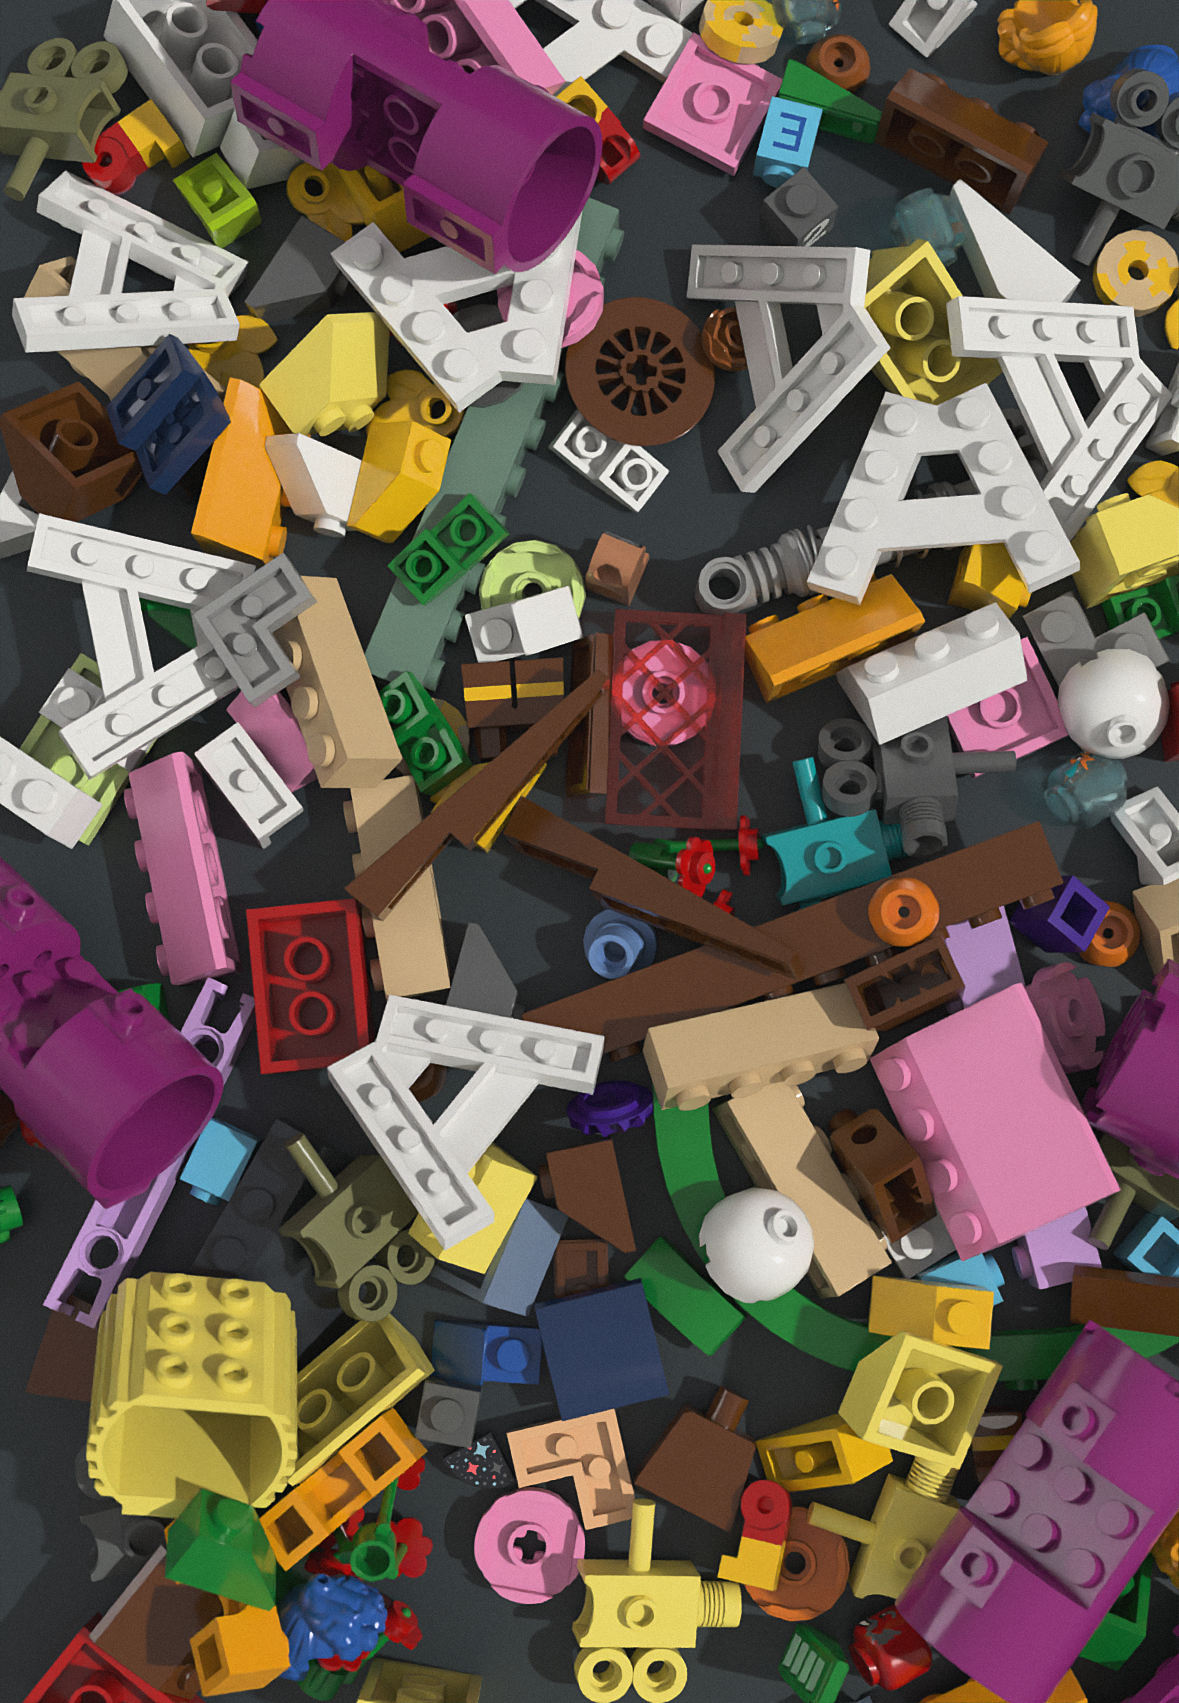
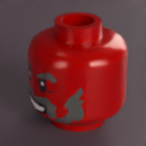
[849,1604,932,1691]

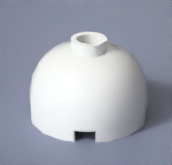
[1057,649,1170,759]
[699,1187,814,1303]

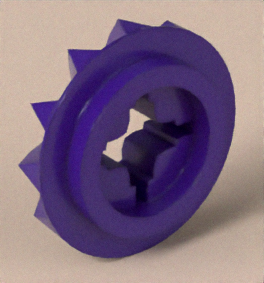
[567,1081,654,1137]

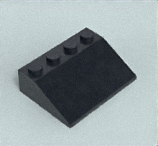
[187,1118,412,1374]

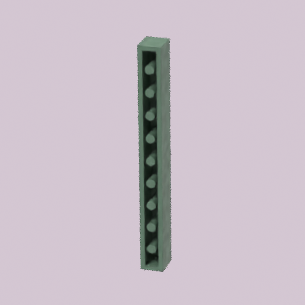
[364,198,625,692]

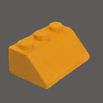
[191,377,311,569]
[741,573,925,704]

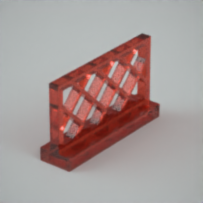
[604,609,746,832]

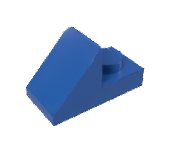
[430,1320,542,1386]

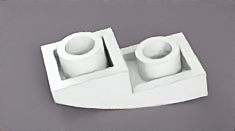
[548,409,669,513]

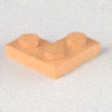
[507,1409,635,1530]

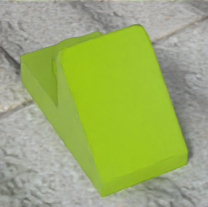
[173,153,262,248]

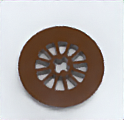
[565,297,715,446]

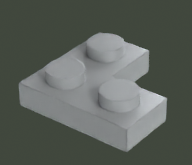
[192,553,317,708]
[1023,591,1170,687]

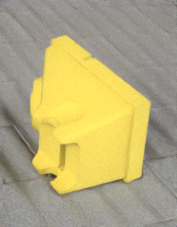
[864,239,1003,406]

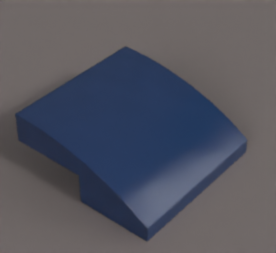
[106,334,231,495]
[534,1278,670,1422]

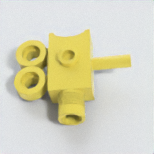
[806,1456,961,1599]
[572,1498,742,1703]

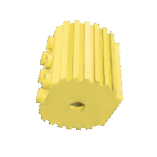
[86,1272,297,1518]

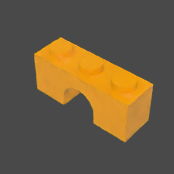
[259,1407,427,1571]
[164,1518,291,1697]

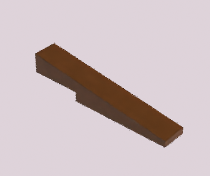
[344,669,610,921]
[503,796,804,981]

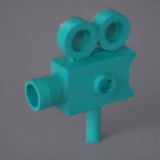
[761,757,911,913]

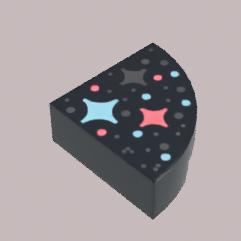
[442,1430,517,1489]

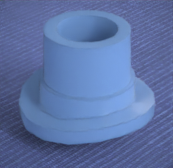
[583,909,658,980]

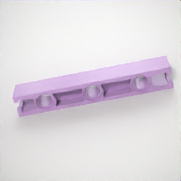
[43,977,256,1330]

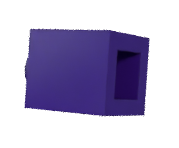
[1009,875,1110,953]

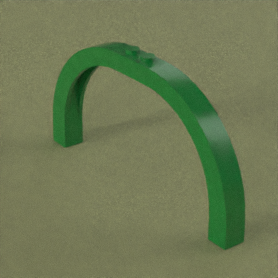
[651,1079,1179,1390]

